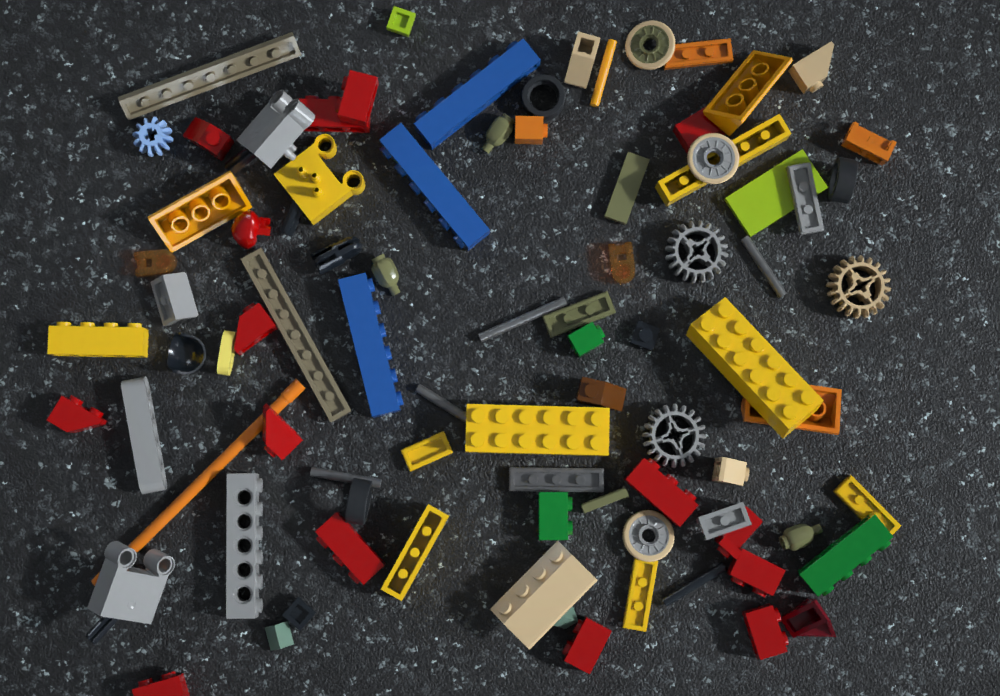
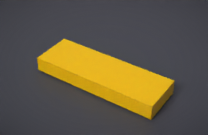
[833,475,901,535]
[622,557,658,632]

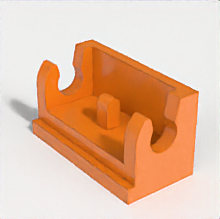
[841,122,897,166]

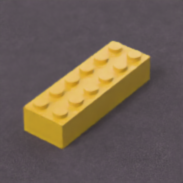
[686,297,824,439]
[465,404,610,456]

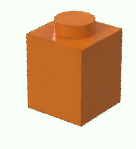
[515,116,548,145]

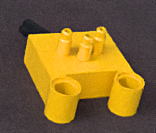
[274,134,365,237]

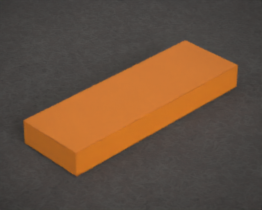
[663,38,733,70]

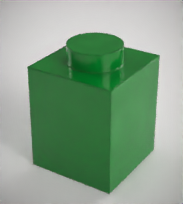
[567,322,605,358]

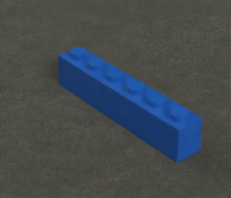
[414,39,541,150]
[379,123,490,251]
[338,273,404,418]

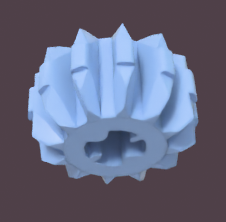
[132,117,173,157]

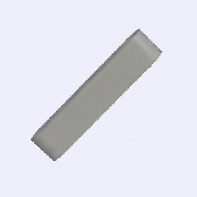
[121,376,167,494]

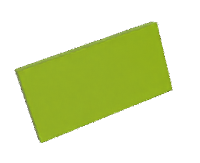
[724,149,828,237]

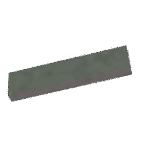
[509,467,604,492]

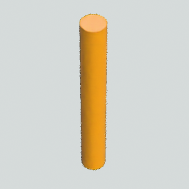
[590,39,617,107]

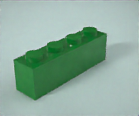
[797,512,893,597]

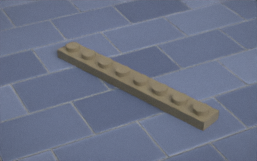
[118,32,302,120]
[241,248,352,423]

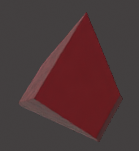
[781,597,836,638]

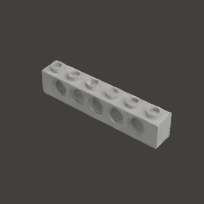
[226,473,263,619]

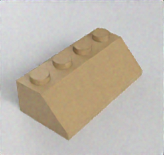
[490,541,597,650]

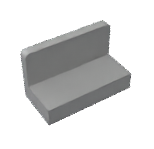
[150,272,198,326]
[696,502,752,541]

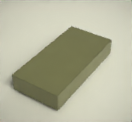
[580,488,629,513]

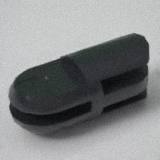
[310,236,362,275]

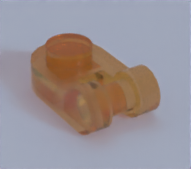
[608,242,635,284]
[134,249,177,277]

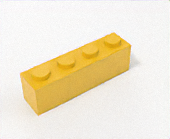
[47,322,149,358]
[381,504,450,601]

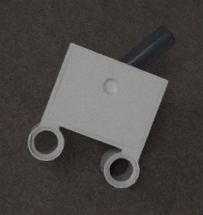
[224,89,315,174]
[86,541,175,644]

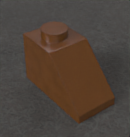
[576,377,627,412]

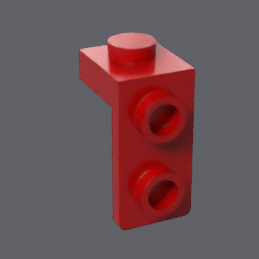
[714,506,762,560]

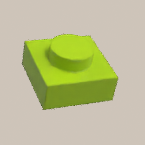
[386,6,416,37]

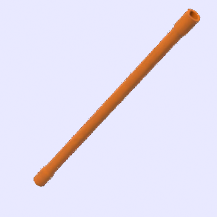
[91,379,306,586]

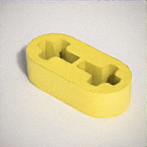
[217,330,237,376]

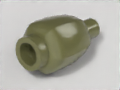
[482,113,515,154]
[371,254,400,296]
[779,524,823,551]

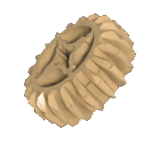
[826,255,891,319]

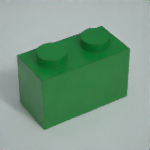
[538,492,573,540]

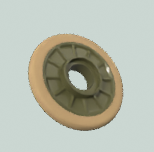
[625,20,675,70]

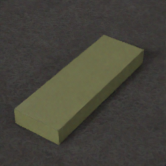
[604,152,650,225]
[542,291,616,339]

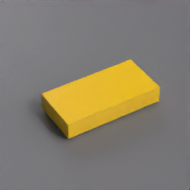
[401,431,453,472]

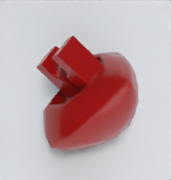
[231,210,271,249]

